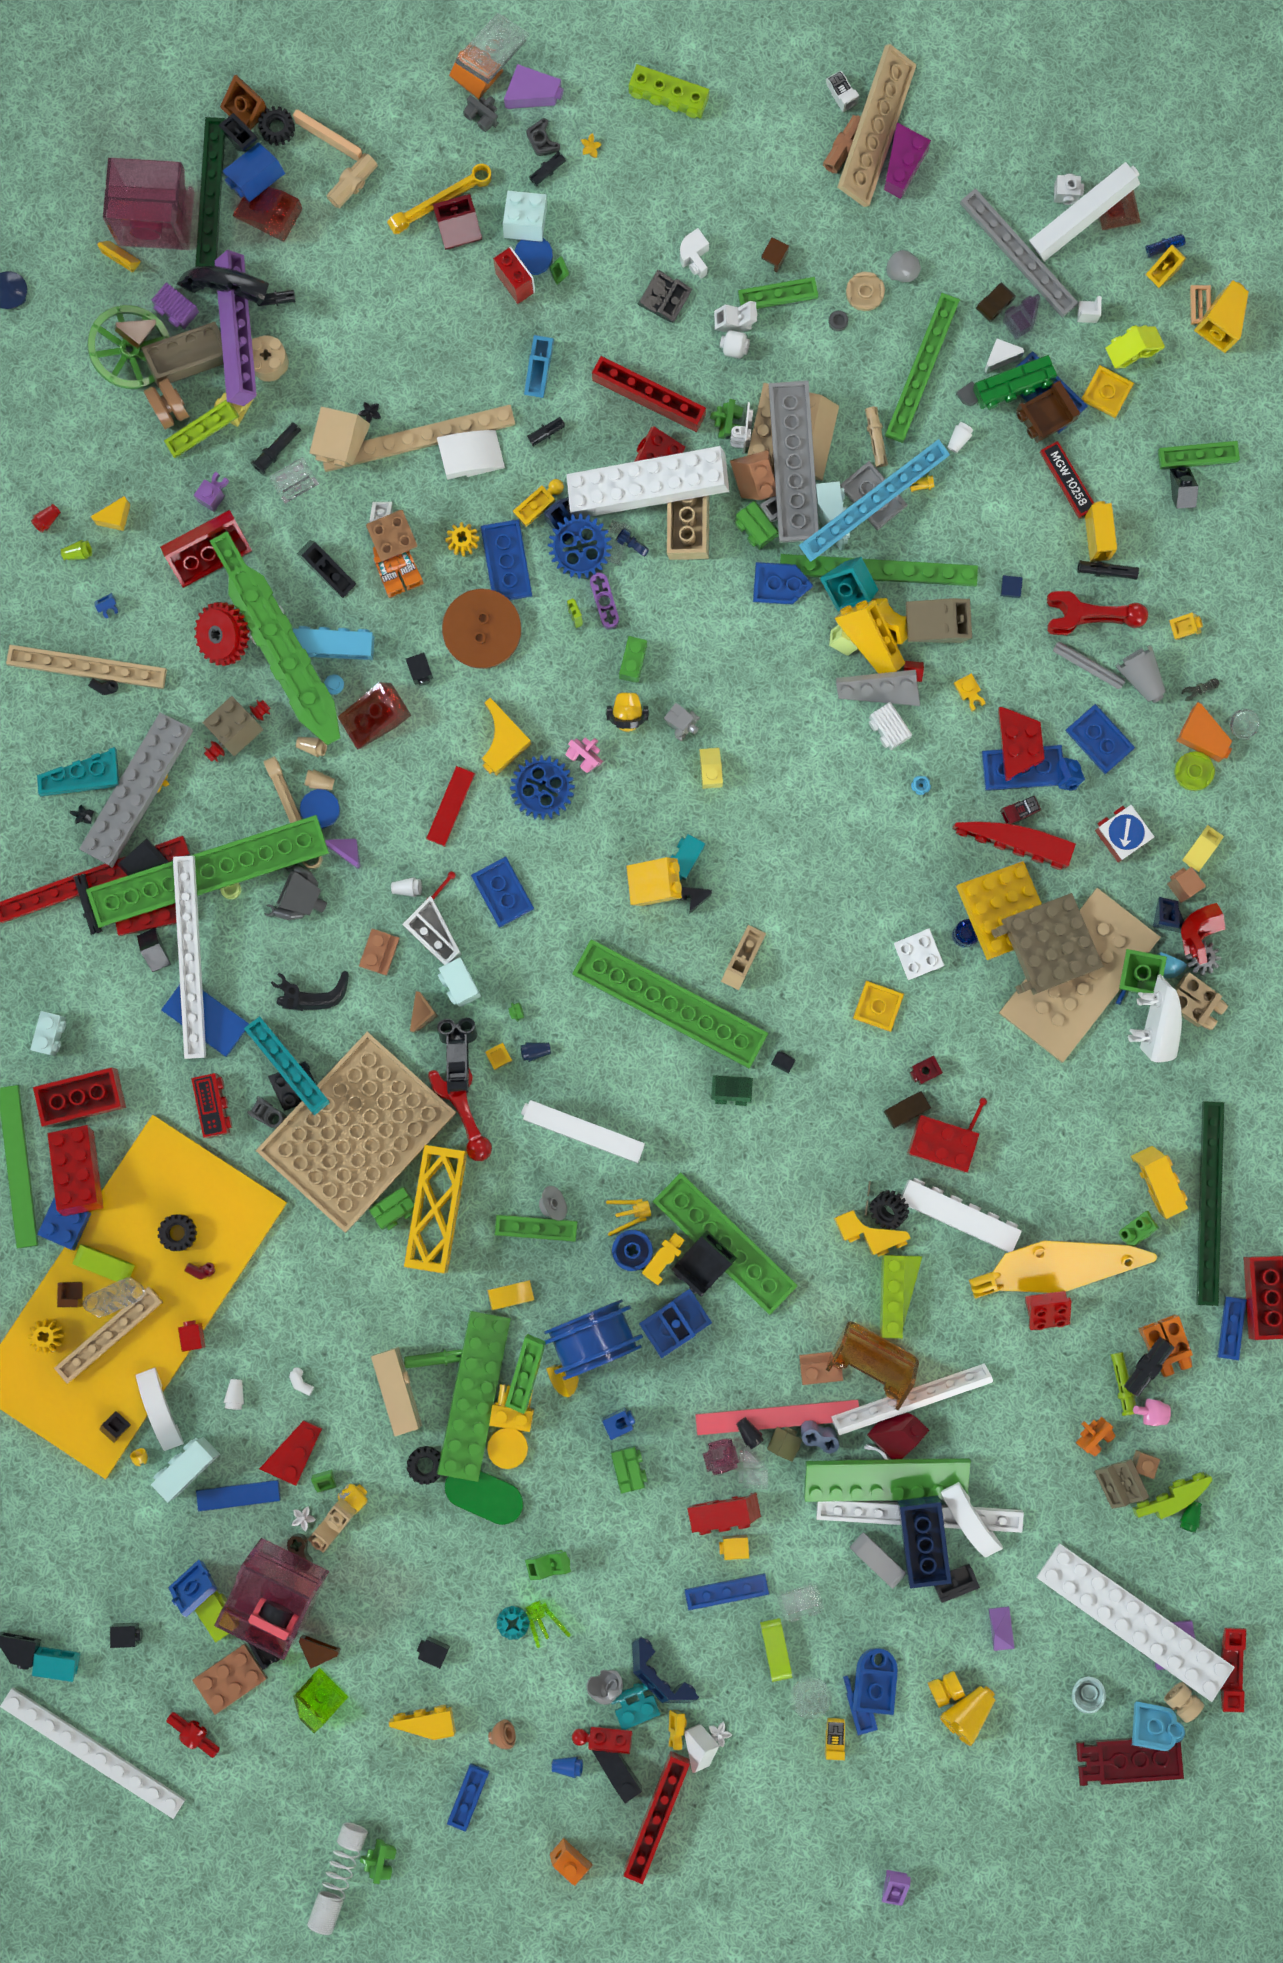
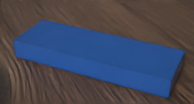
[1217,1296,1247,1361]
[447,1763,489,1832]

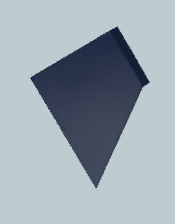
[544,497,573,542]
[1153,897,1184,933]

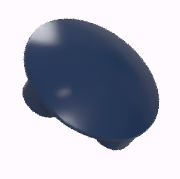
[0,271,27,309]

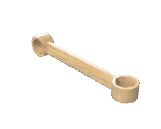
[264,756,323,869]

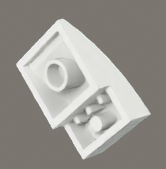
[437,430,505,480]

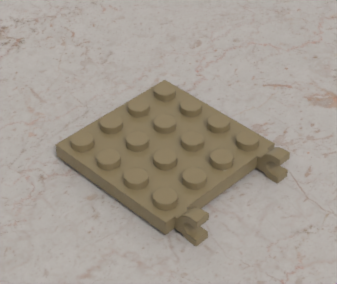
[991,893,1103,995]

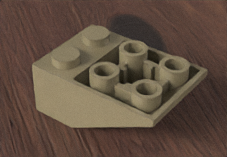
[906,598,972,643]

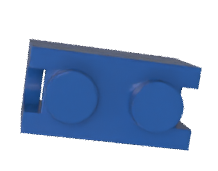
[602,1408,635,1440]

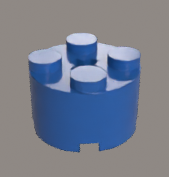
[612,1230,653,1271]

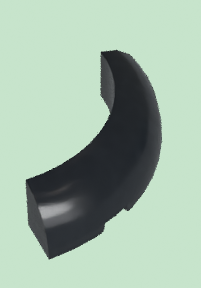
[176,266,269,305]

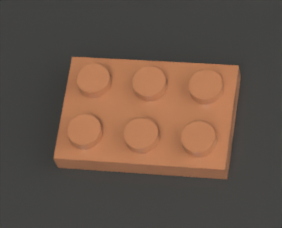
[192,1643,268,1715]

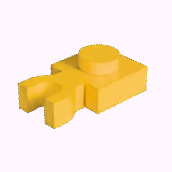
[953,673,986,711]
[668,1710,687,1750]

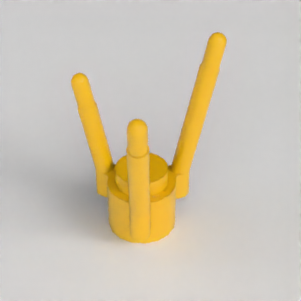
[606,1199,651,1236]

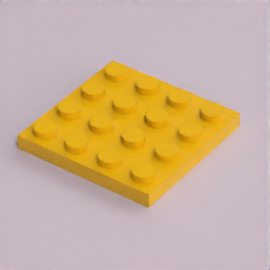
[956,861,1042,960]

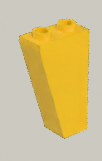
[835,600,905,674]

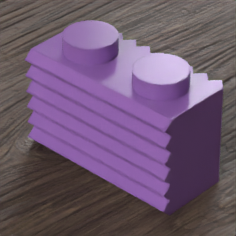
[151,282,199,329]

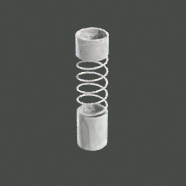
[307,1822,368,1935]

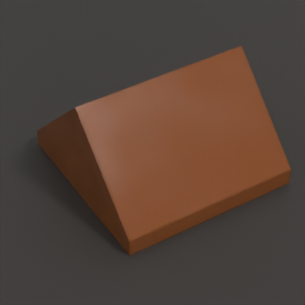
[220,75,267,130]

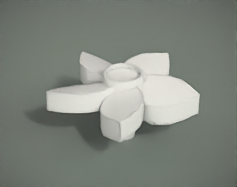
[292,1506,316,1532]
[709,1721,732,1747]

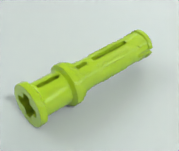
[1110,1352,1136,1416]

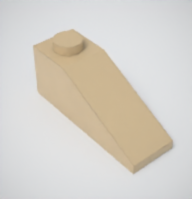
[721,925,766,990]

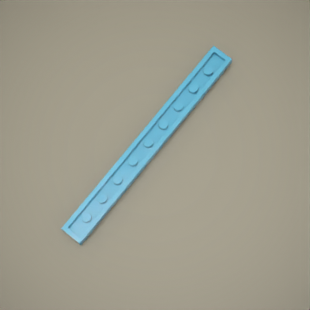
[799,439,950,562]

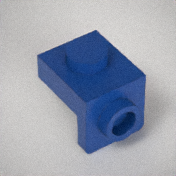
[1058,757,1085,791]

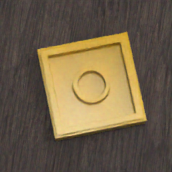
[1081,365,1134,418]
[853,981,904,1032]

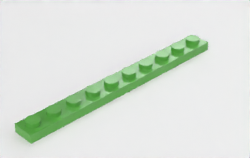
[780,554,978,587]

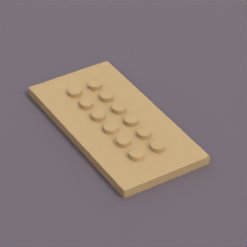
[999,888,1161,1063]

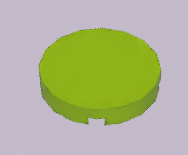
[1174,751,1215,791]

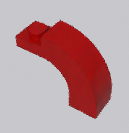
[1181,903,1226,965]

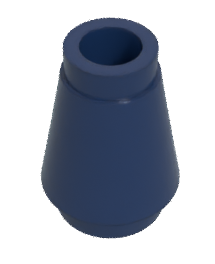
[520,1042,551,1062]

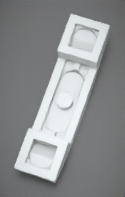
[136,1367,184,1451]
[941,1482,1003,1558]

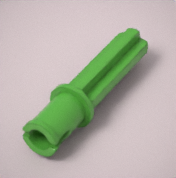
[404,1349,462,1369]

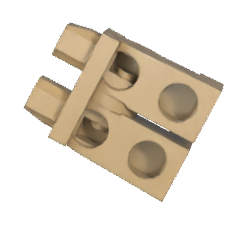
[1175,972,1228,1030]

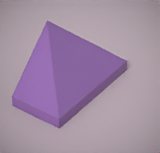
[326,839,360,869]
[989,1606,1015,1651]

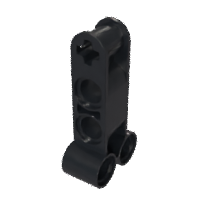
[437,1017,477,1094]

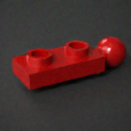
[572,1727,633,1754]

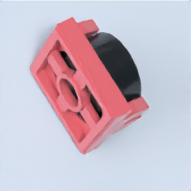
[248,1597,299,1640]

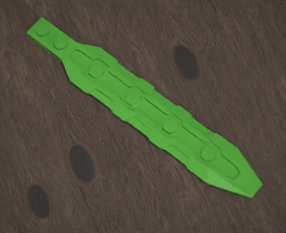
[210,531,341,746]

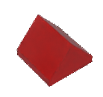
[903,660,924,682]

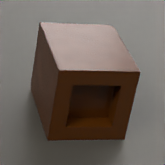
[761,237,789,273]
[57,1282,83,1307]

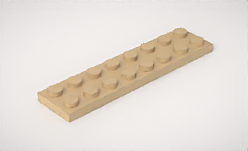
[837,44,916,207]

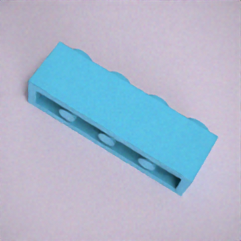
[293,626,374,660]

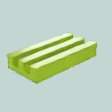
[567,598,583,628]

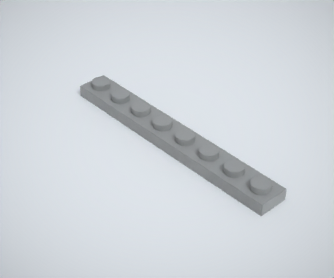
[960,188,1078,318]

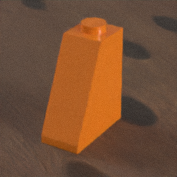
[1176,702,1232,762]

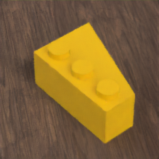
[1131,1146,1188,1219]

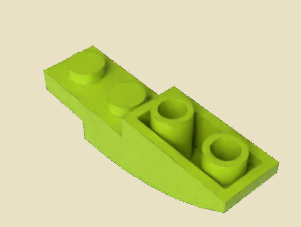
[1132,1472,1212,1519]

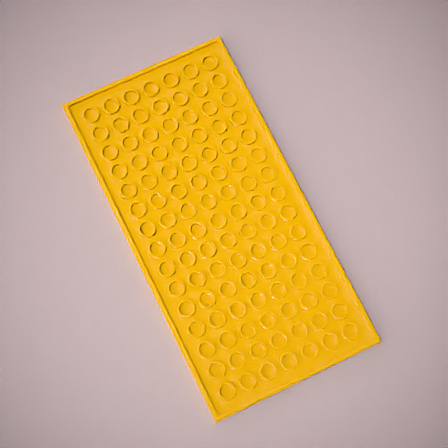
[0,1115,288,1479]

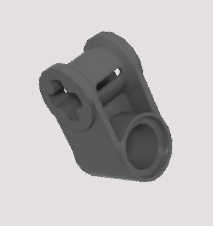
[247,1096,287,1129]

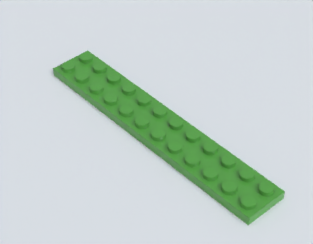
[86,815,330,928]

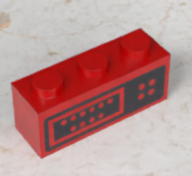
[191,1073,232,1138]

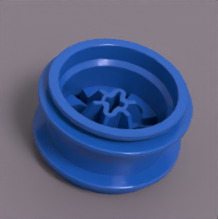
[544,1299,643,1380]

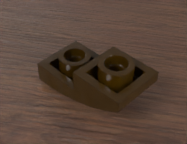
[884,1091,931,1129]

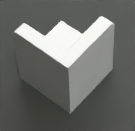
[1077,296,1102,323]

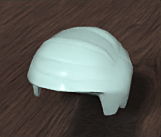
[1071,1676,1106,1714]

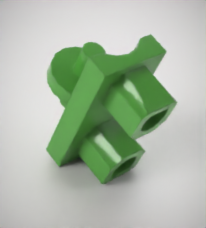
[710,399,743,439]
[1119,1211,1159,1246]
[360,1839,396,1884]

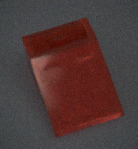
[233,187,302,242]

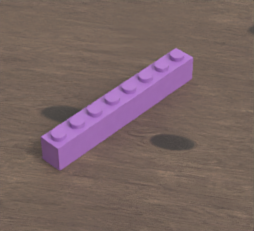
[215,250,257,406]

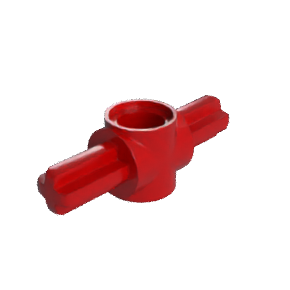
[166,1712,220,1758]

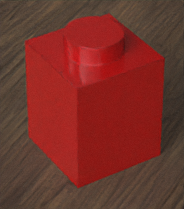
[178,1320,206,1352]

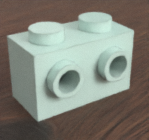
[30,1011,66,1056]

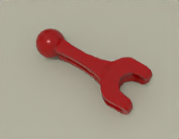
[1047,591,1148,635]
[428,1069,492,1161]

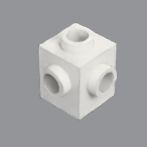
[1054,174,1084,205]

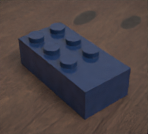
[898,1495,952,1589]

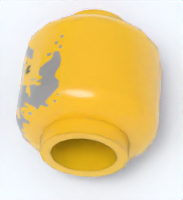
[337,1484,367,1514]

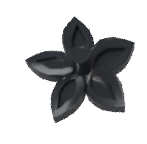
[358,402,381,423]
[70,805,94,824]

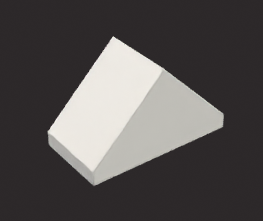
[985,339,1024,373]
[684,1724,720,1773]

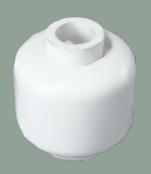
[720,330,750,359]

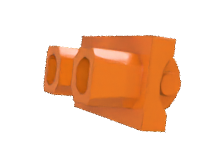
[1075,1417,1116,1456]

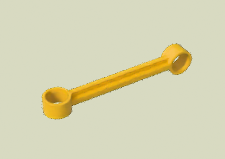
[387,164,491,234]

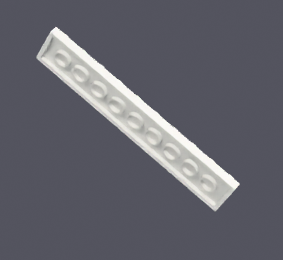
[1036,1543,1235,1702]

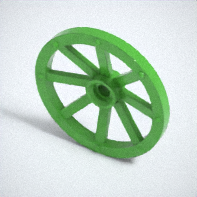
[87,305,170,389]

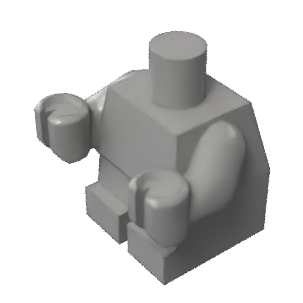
[664,703,700,741]

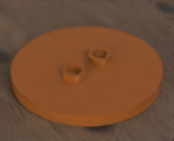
[442,589,522,669]

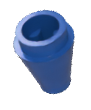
[552,1757,583,1778]

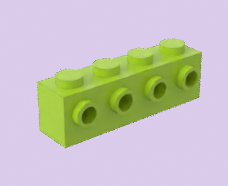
[629,64,709,118]

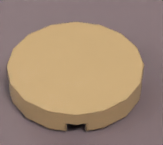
[846,272,885,311]

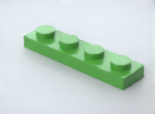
[738,277,818,309]
[1158,441,1240,469]
[495,1215,578,1242]
[505,1334,546,1414]

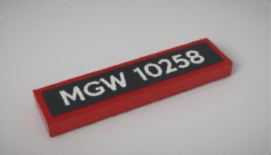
[1040,441,1094,519]

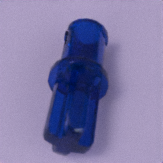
[1145,234,1186,258]

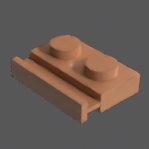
[359,929,400,976]
[799,1351,843,1385]

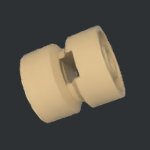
[1164,1682,1204,1723]

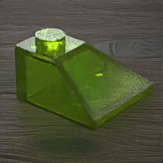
[293,1668,348,1733]

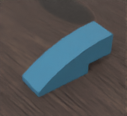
[524,335,554,398]

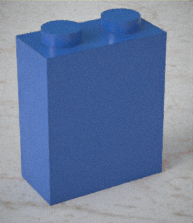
[223,142,286,202]

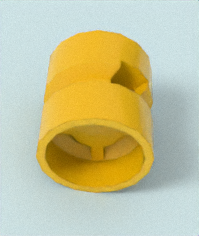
[928,1671,965,1708]

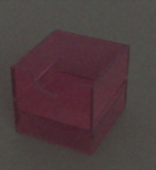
[103,158,194,250]
[214,1538,329,1660]

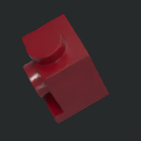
[909,1055,943,1085]

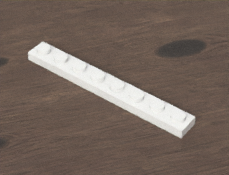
[831,1363,993,1435]

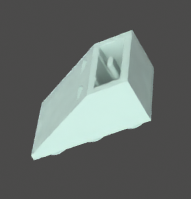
[816,481,850,551]

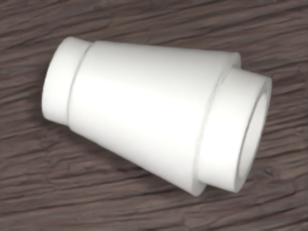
[947,422,973,453]
[391,877,422,897]
[224,1379,244,1410]

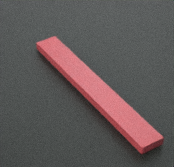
[695,1399,859,1435]

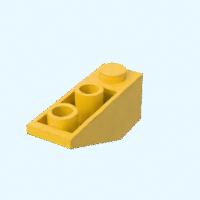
[389,1705,456,1740]

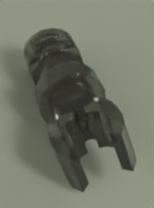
[1181,678,1220,701]

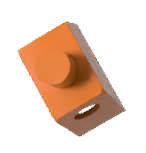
[550,1838,593,1886]

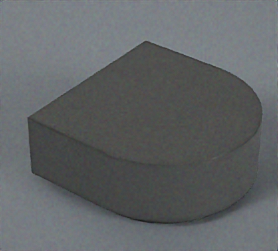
[956,381,978,406]

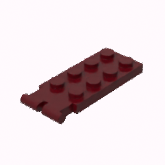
[1076,1738,1184,1786]

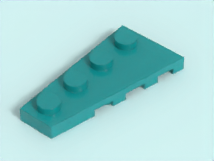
[37,747,119,797]

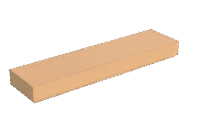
[293,109,363,161]

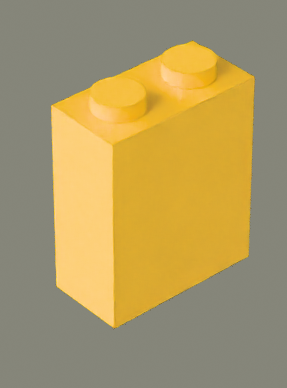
[1085,501,1117,562]
[627,857,682,906]

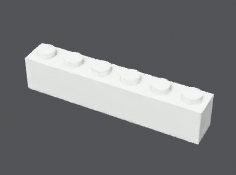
[900,1178,1022,1252]

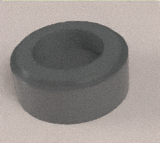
[828,310,848,331]

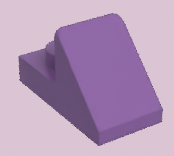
[882,1870,911,1906]

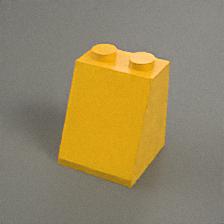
[1194,280,1249,353]

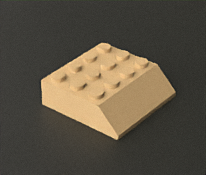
[747,383,839,481]

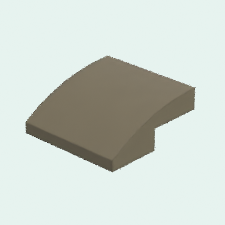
[1094,1459,1149,1509]

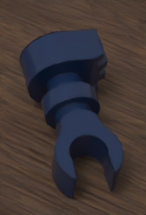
[616,527,649,557]

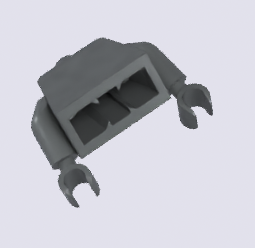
[264,864,327,920]

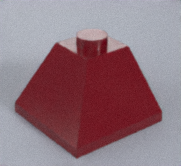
[867,1412,930,1460]

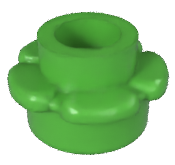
[508,1002,524,1022]

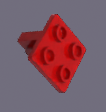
[1025,1291,1072,1330]

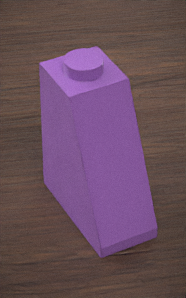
[504,64,564,109]

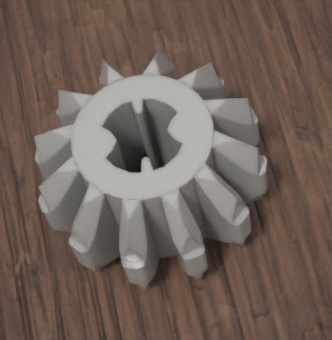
[1185,941,1221,975]

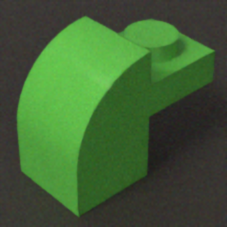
[525,1550,571,1580]

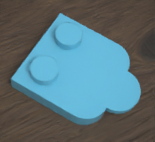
[1132,1701,1185,1751]

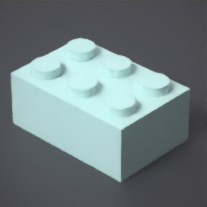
[151,1437,220,1503]

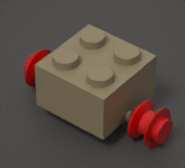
[202,696,271,762]

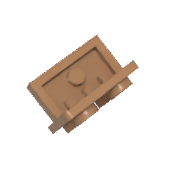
[366,510,417,561]

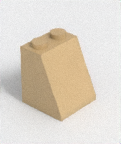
[310,406,370,467]

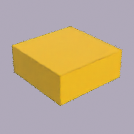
[485,1043,512,1070]

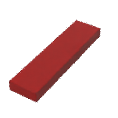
[426,766,475,847]

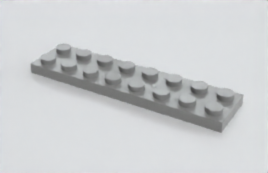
[768,381,819,543]
[79,713,193,868]

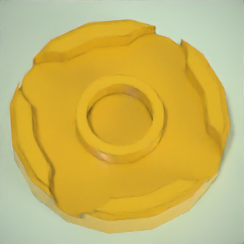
[487,1428,528,1469]

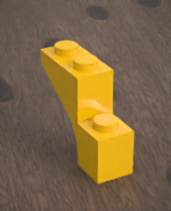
[834,1210,911,1257]

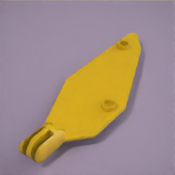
[969,1240,1157,1299]

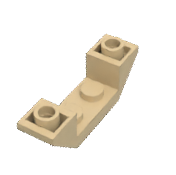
[308,1498,357,1553]

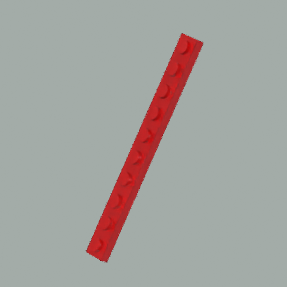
[0,836,191,924]

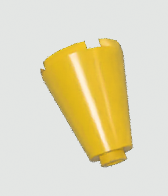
[940,1686,996,1746]

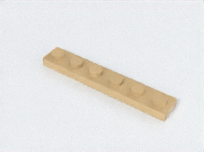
[54,1287,163,1384]

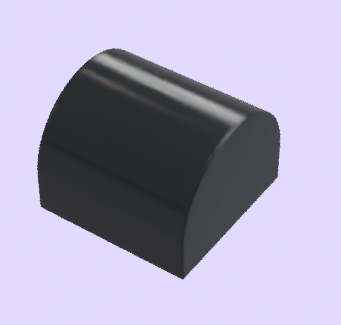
[771,1050,796,1074]

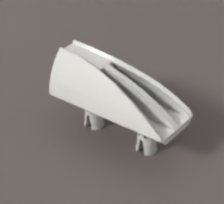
[1128,974,1182,1062]

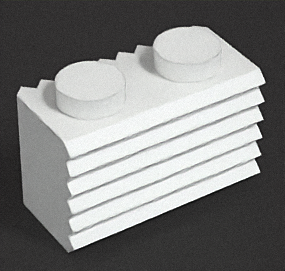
[869,702,913,750]

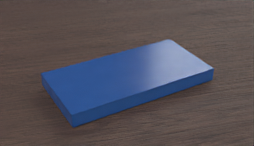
[480,519,532,600]
[982,745,1065,791]
[161,985,249,1057]

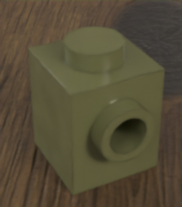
[767,1427,802,1462]

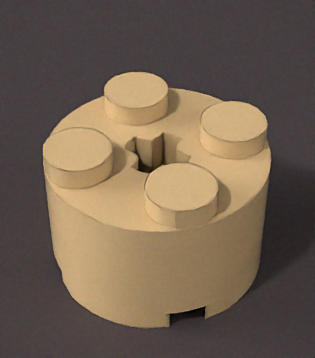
[252,336,289,382]

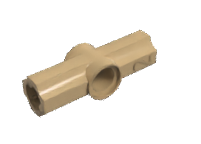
[326,153,378,209]

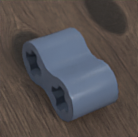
[800,1420,839,1453]

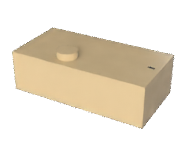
[667,495,709,560]
[371,1347,422,1436]

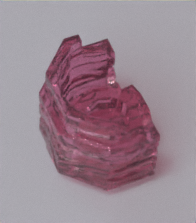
[702,1438,739,1475]

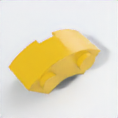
[871,598,908,644]

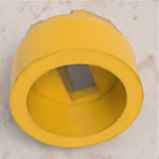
[130,1448,148,1467]

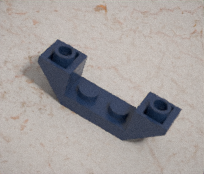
[632,1636,699,1703]

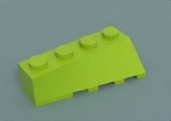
[880,1255,923,1339]

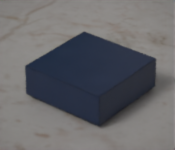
[1000,575,1023,598]

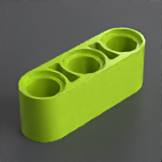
[72,1244,135,1285]
[760,1618,793,1682]

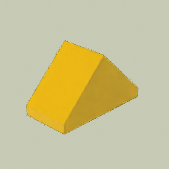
[1145,244,1186,288]
[91,496,130,531]

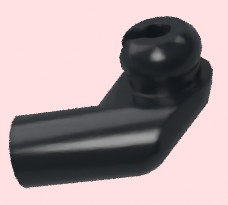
[88,678,118,695]

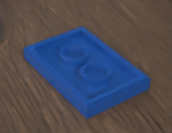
[1065,704,1135,774]
[471,856,534,928]

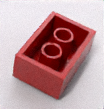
[907,1115,979,1173]

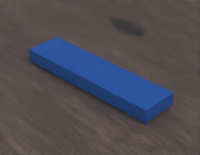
[196,1480,281,1511]
[684,1573,769,1611]

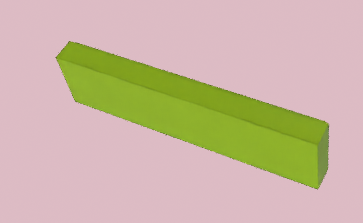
[164,399,239,458]

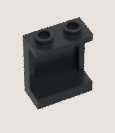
[672,1231,737,1297]

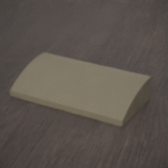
[141,322,224,388]

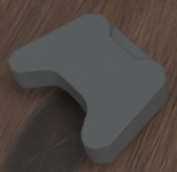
[526,118,560,156]

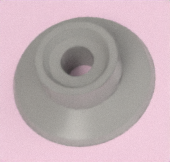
[539,1186,567,1221]

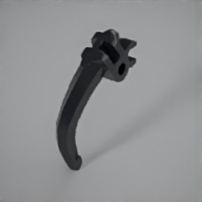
[271,971,349,1011]

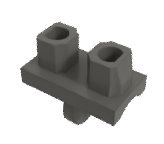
[463,95,499,132]

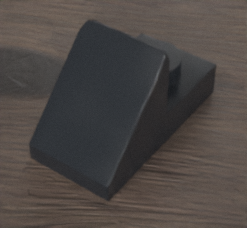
[676,887,712,914]

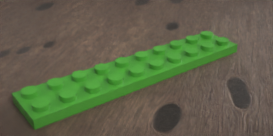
[572,939,768,1069]

